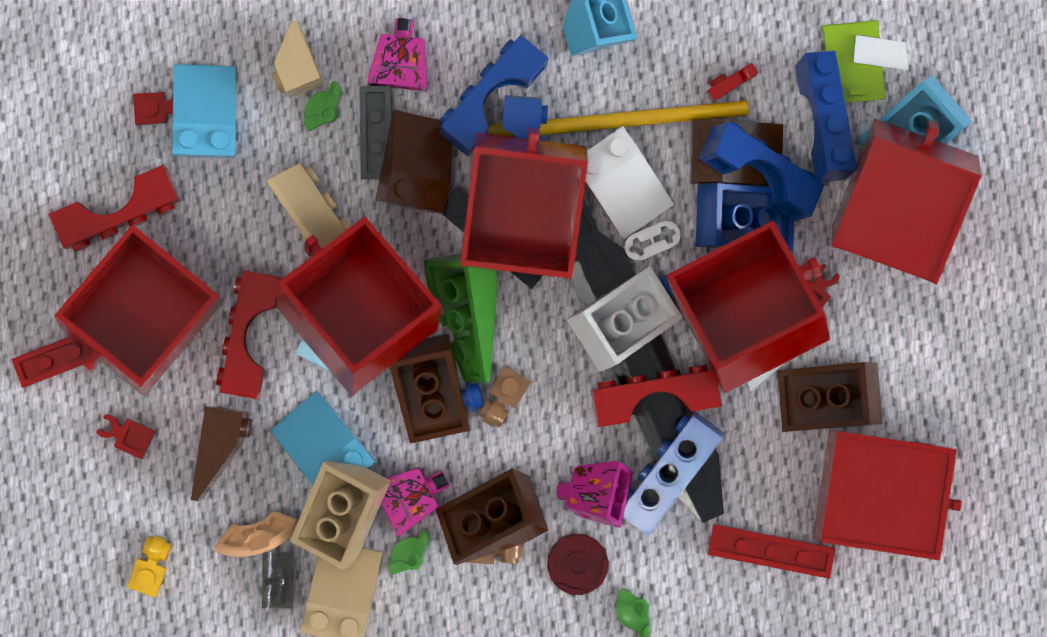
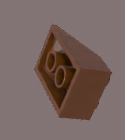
[375,110,452,214]
[689,119,783,186]
[390,334,470,444]
[777,362,882,432]
[191,406,253,501]
[435,468,549,565]

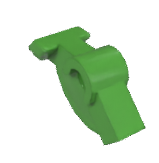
[303,81,343,131]
[388,528,431,575]
[616,588,651,637]

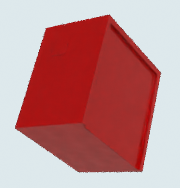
[831,118,982,285]
[460,127,588,279]
[277,216,442,397]
[666,220,831,394]
[54,224,220,397]
[813,430,962,561]

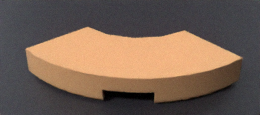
[214,511,299,557]

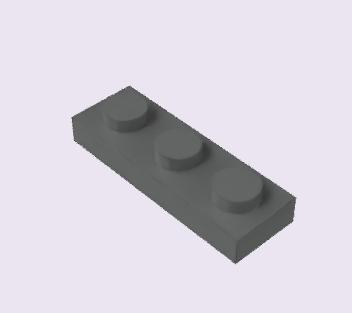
[360,86,392,179]

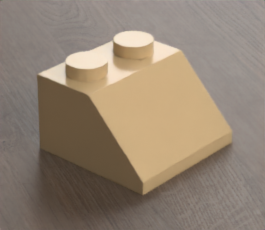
[271,20,324,98]

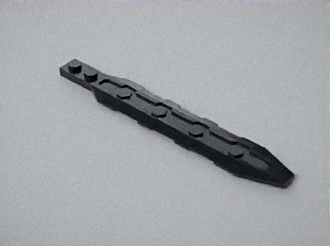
[570,198,724,523]

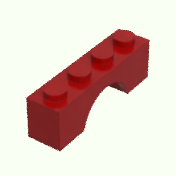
[49,165,181,252]
[216,270,282,399]
[591,364,722,427]

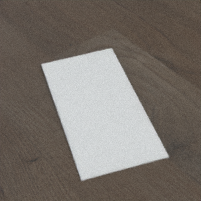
[853,35,908,70]

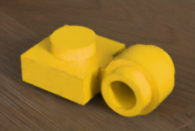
[127,535,172,598]

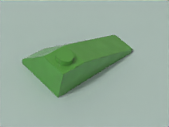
[423,254,498,383]

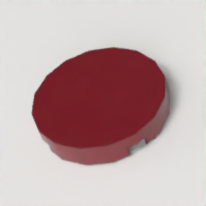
[547,533,609,595]

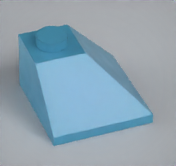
[563,0,638,56]

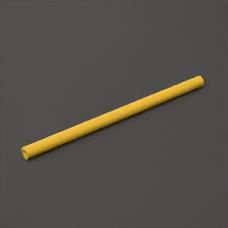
[488,100,749,137]

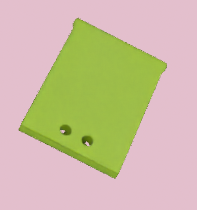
[821,20,886,103]

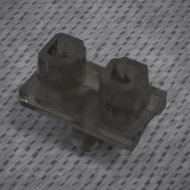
[262,552,294,609]

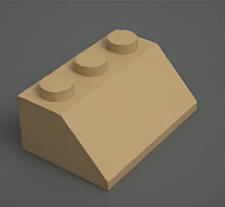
[266,163,351,248]
[290,461,391,571]

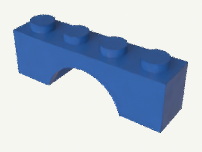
[439,35,549,157]
[795,51,857,183]
[503,95,548,141]
[699,121,825,221]

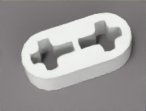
[624,221,681,261]

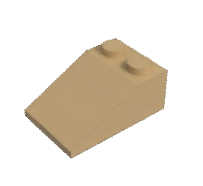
[300,548,383,637]

